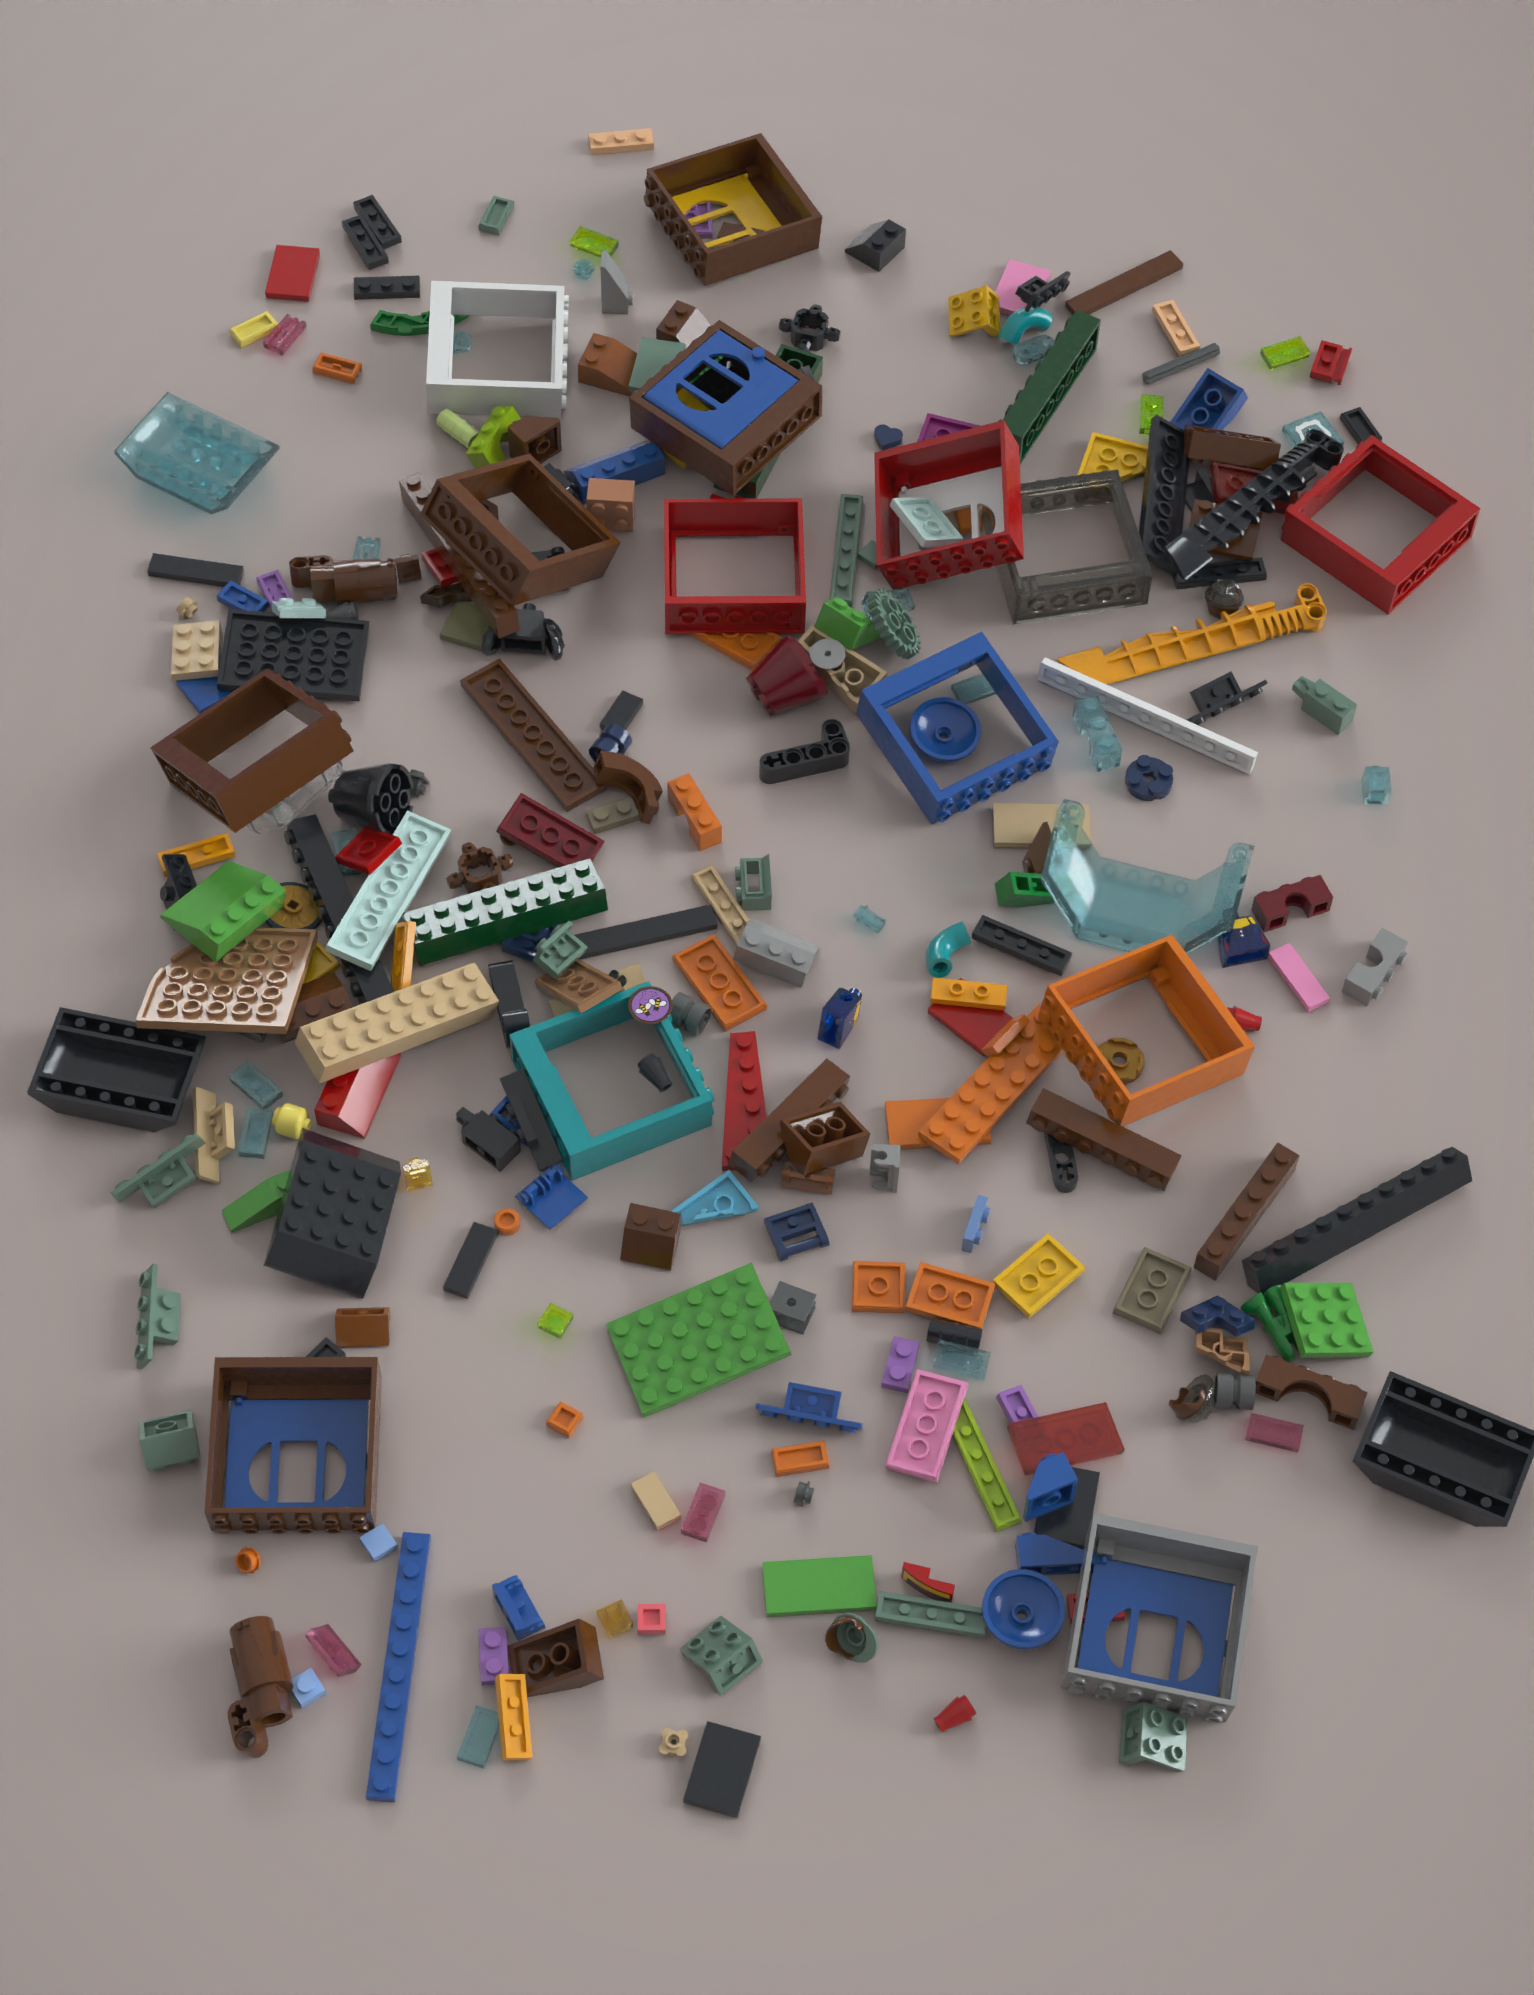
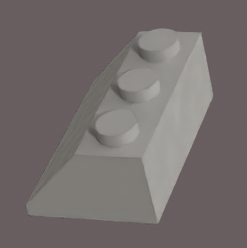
[733,918,820,987]

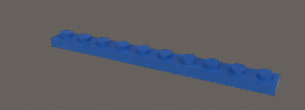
[366,1532,431,1802]

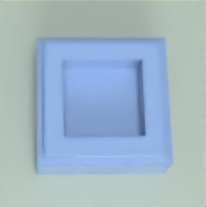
[359,1523,398,1562]

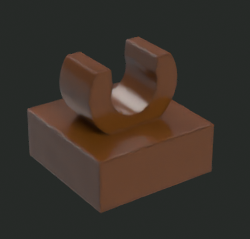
[394,554,422,583]

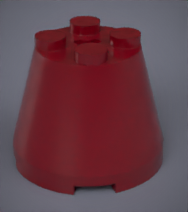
[746,635,829,717]

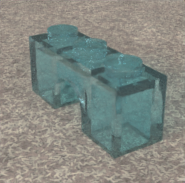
[1072,695,1123,772]

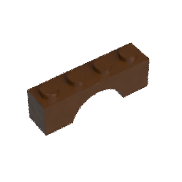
[1255,1354,1367,1430]

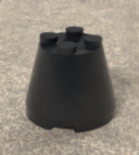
[328,763,414,835]

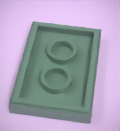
[628,337,685,392]

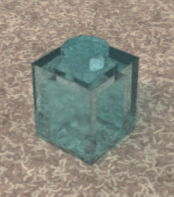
[1361,766,1391,804]

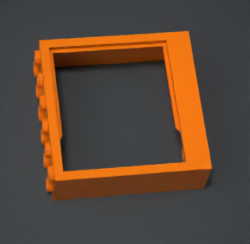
[1039,934,1255,1127]

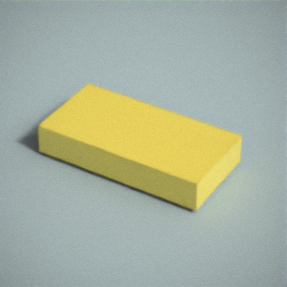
[229,311,279,348]

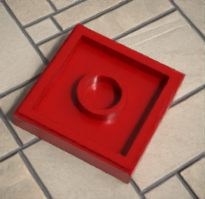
[335,828,402,875]

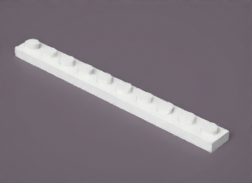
[1037,657,1258,775]

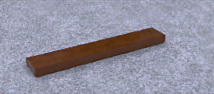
[1065,250,1184,315]

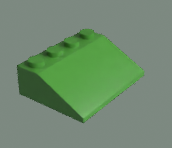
[160,861,286,962]

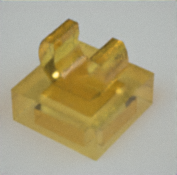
[402,1157,433,1191]
[596,1599,633,1638]

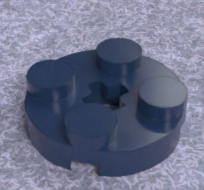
[1125,755,1173,801]

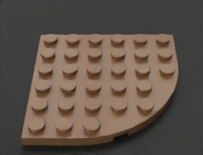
[136,928,318,1034]

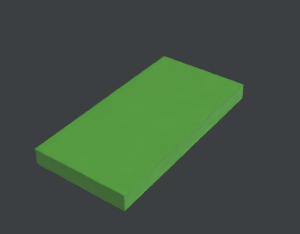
[762,1555,877,1617]

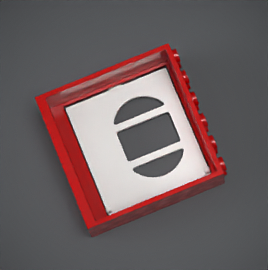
[874,420,1024,590]

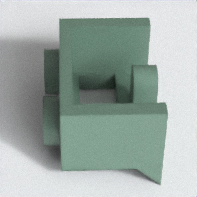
[735,854,772,911]

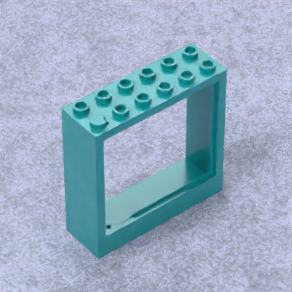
[509,981,715,1181]

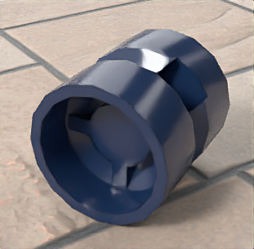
[588,723,632,763]

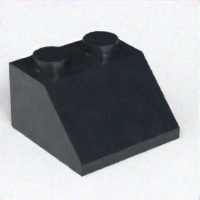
[845,219,906,272]

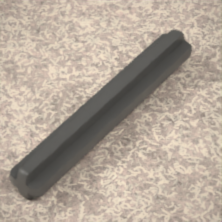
[1142,343,1220,384]

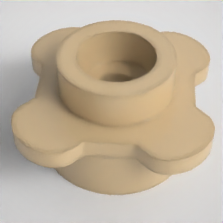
[659,1728,689,1757]

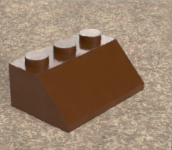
[1189,499,1263,561]
[278,973,352,1044]
[780,1102,870,1175]

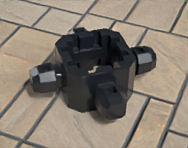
[779,304,841,352]

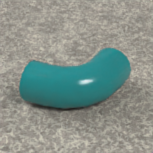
[998,307,1052,345]
[926,921,972,978]

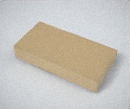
[631,1471,681,1531]

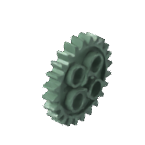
[866,588,921,660]

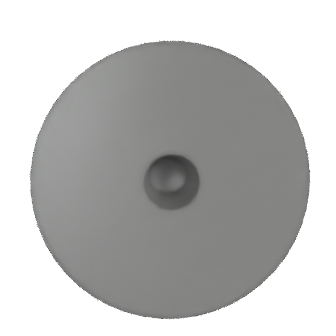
[810,638,845,670]

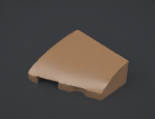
[1194,1328,1250,1375]

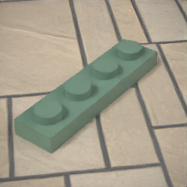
[875,1591,986,1639]

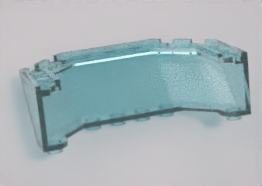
[1041,799,1255,954]

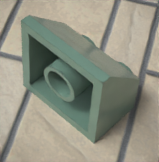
[138,1410,201,1471]

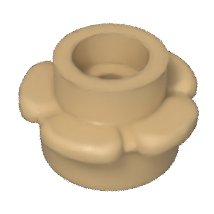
[176,597,198,618]

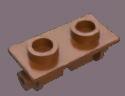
[781,1161,836,1195]

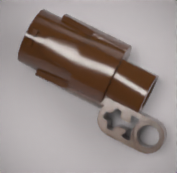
[289,555,398,604]
[227,1616,293,1758]

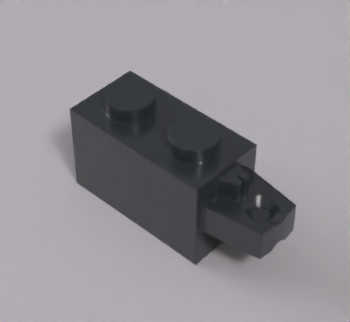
[456,1107,521,1172]

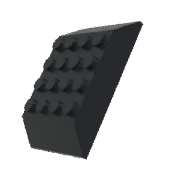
[27,1007,206,1132]
[263,1128,401,1299]
[1352,1371,1534,1527]

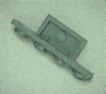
[111,1134,206,1208]
[134,1264,181,1369]

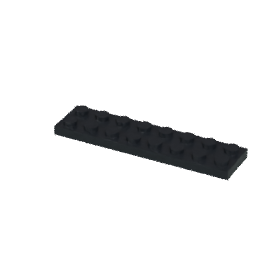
[1136,414,1190,575]

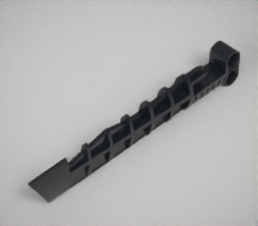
[1164,429,1344,580]

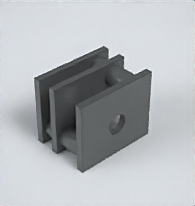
[770,1281,816,1335]

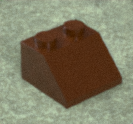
[656,300,712,349]
[508,416,562,464]
[620,1203,683,1271]

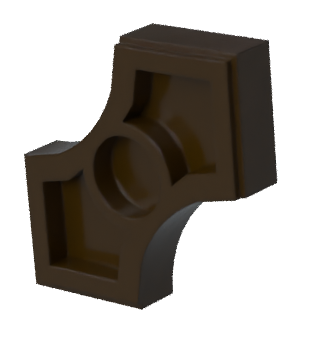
[420,583,473,608]

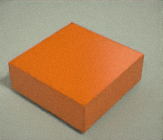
[546,1401,583,1438]

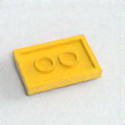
[992,1233,1085,1319]

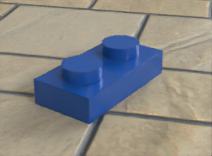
[217,580,269,612]

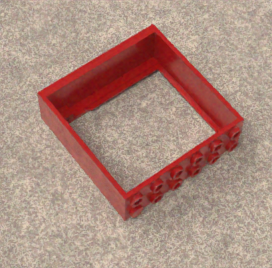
[1280,435,1480,615]
[664,498,806,635]

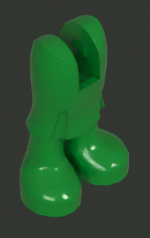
[1240,1285,1299,1363]

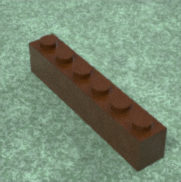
[728,1058,850,1183]
[1026,1088,1182,1191]
[1193,1142,1300,1281]

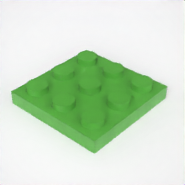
[1280,1283,1374,1358]

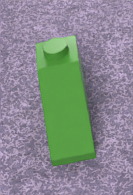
[222,1170,290,1233]

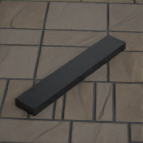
[574,904,718,959]

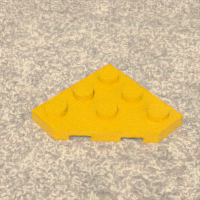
[1074,432,1148,492]

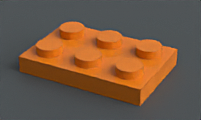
[905,1262,996,1329]

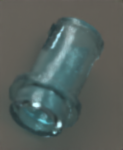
[853,904,886,933]

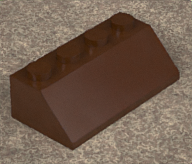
[1184,424,1281,473]

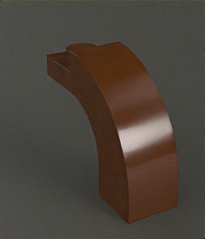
[593,750,663,824]

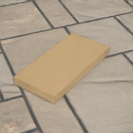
[993,803,1091,849]

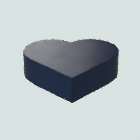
[874,424,903,451]

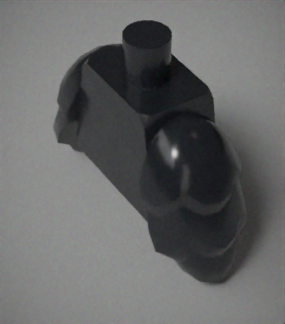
[481,603,565,661]

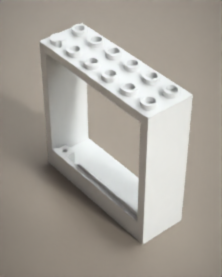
[426,281,569,418]

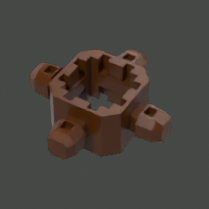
[446,842,513,894]

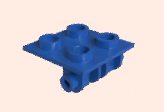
[515,1164,588,1230]

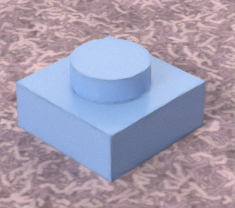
[291,1668,326,1708]

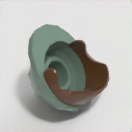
[825,1613,878,1662]

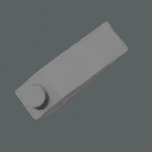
[600,251,633,314]

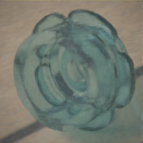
[574,259,595,279]

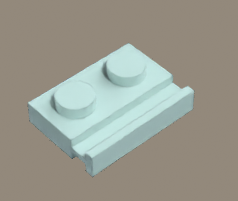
[271,598,326,618]

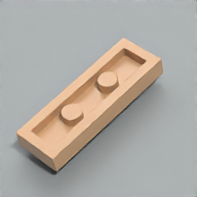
[588,128,654,155]
[1152,299,1200,357]

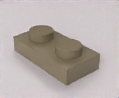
[586,796,640,834]

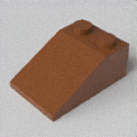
[578,333,637,397]

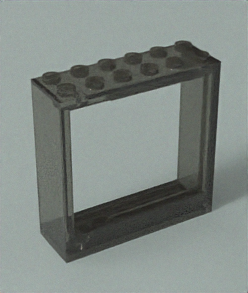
[981,469,1153,625]

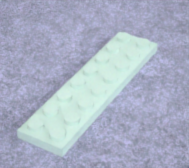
[325,810,451,971]

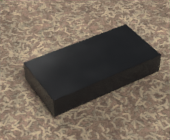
[1340,407,1382,444]
[600,690,643,730]

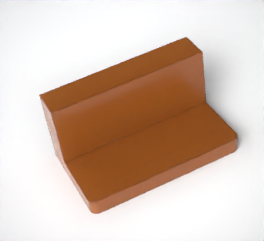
[335,1307,390,1347]

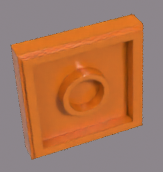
[852,1261,905,1314]

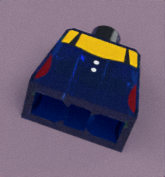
[1217,908,1270,968]
[817,988,862,1049]

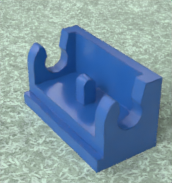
[492,1575,545,1641]

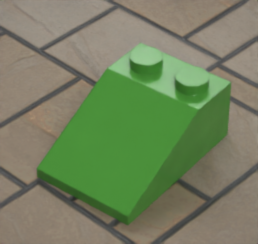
[814,598,880,650]

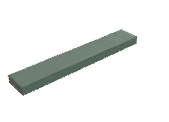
[829,494,863,608]

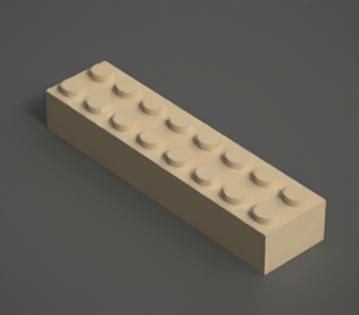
[295,962,499,1084]

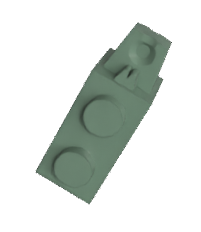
[1292,676,1357,735]

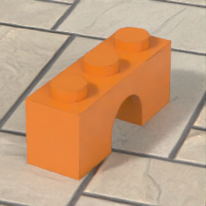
[667,773,722,851]

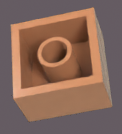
[586,478,635,532]

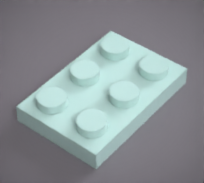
[890,497,963,548]

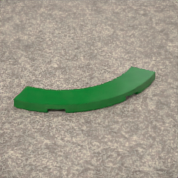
[370,310,470,336]

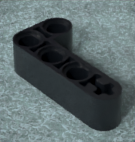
[759,719,850,784]
[488,960,530,1048]

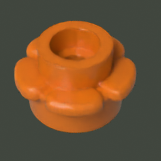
[235,1547,261,1574]

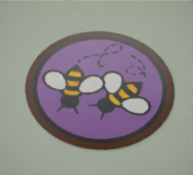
[628,986,673,1024]

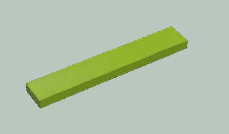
[952,1398,1022,1532]

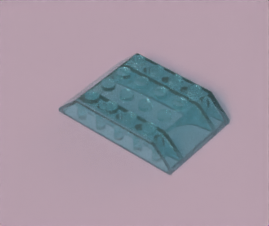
[114,392,280,514]

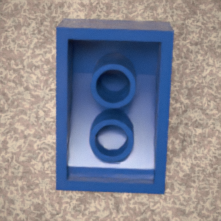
[1170,368,1248,430]

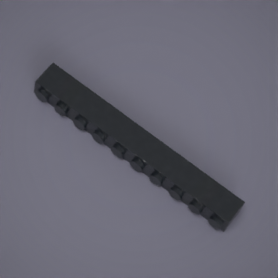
[284,814,394,1005]
[1241,1147,1473,1295]

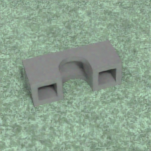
[1342,928,1408,1006]

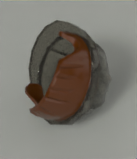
[1204,578,1244,619]
[1169,1374,1215,1423]

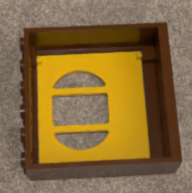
[644,133,822,286]

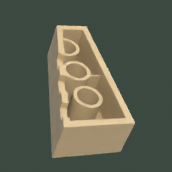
[798,625,888,718]

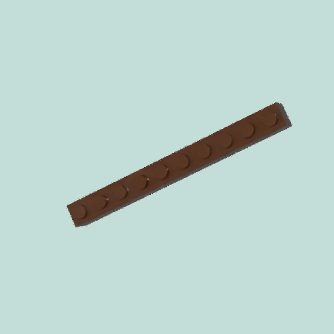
[399,473,520,639]

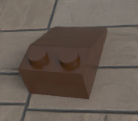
[508,1619,604,1697]

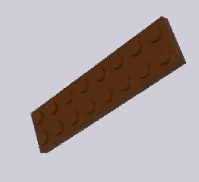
[460,658,607,812]

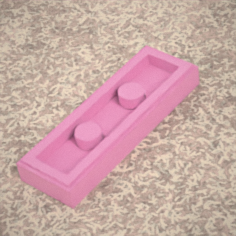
[1268,943,1330,1012]

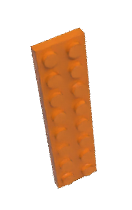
[918,1004,1064,1165]

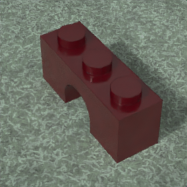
[1251,875,1333,933]

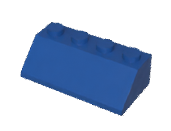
[564,441,665,505]

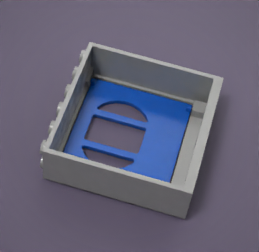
[1061,1513,1258,1723]

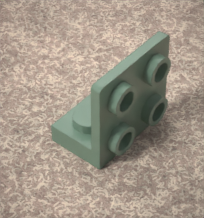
[680,1616,763,1696]
[1119,1702,1188,1772]

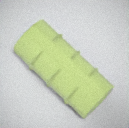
[436,409,479,449]

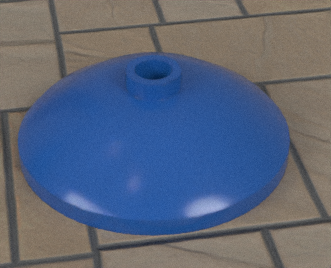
[910,697,981,762]
[982,1569,1065,1650]

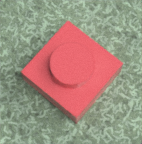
[638,1604,665,1634]

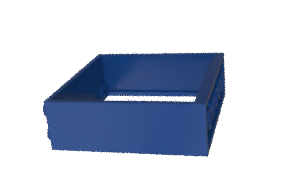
[856,632,1059,825]

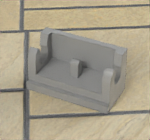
[870,1143,901,1193]

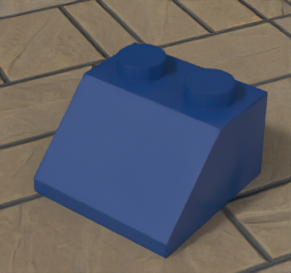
[1023,1452,1078,1522]

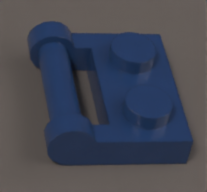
[764,1202,830,1262]

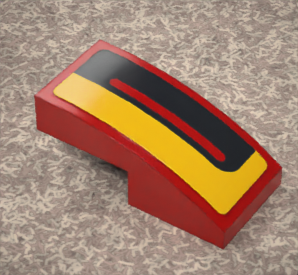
[901,1562,955,1603]

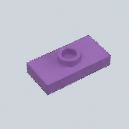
[256,570,294,613]

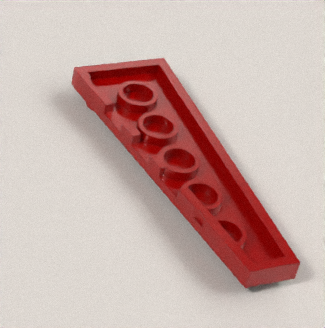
[722,1031,772,1171]

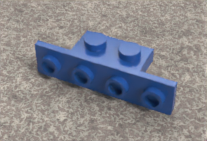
[756,1382,863,1433]

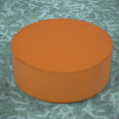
[494,1208,520,1236]

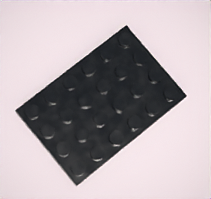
[217,609,369,702]

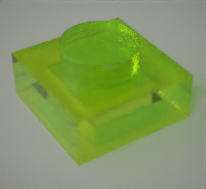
[537,1303,574,1339]

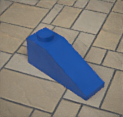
[1015,1532,1102,1575]

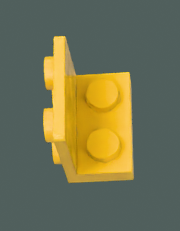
[948,285,1000,338]

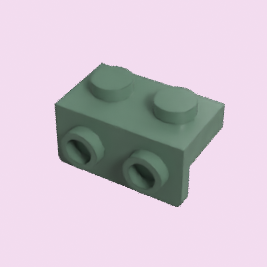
[533,921,588,979]

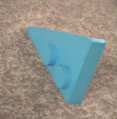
[671,1170,759,1226]

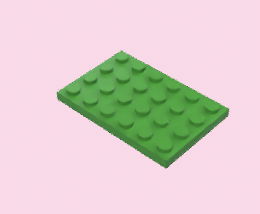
[606,1262,792,1417]

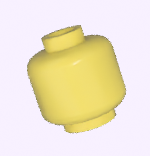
[272,1103,312,1140]

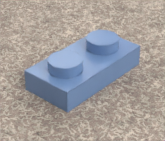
[962,1195,991,1253]

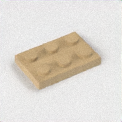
[171,620,221,681]

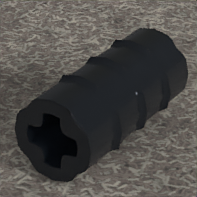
[926,1318,983,1352]

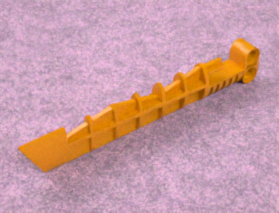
[1057,583,1327,685]

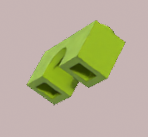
[466,406,521,468]

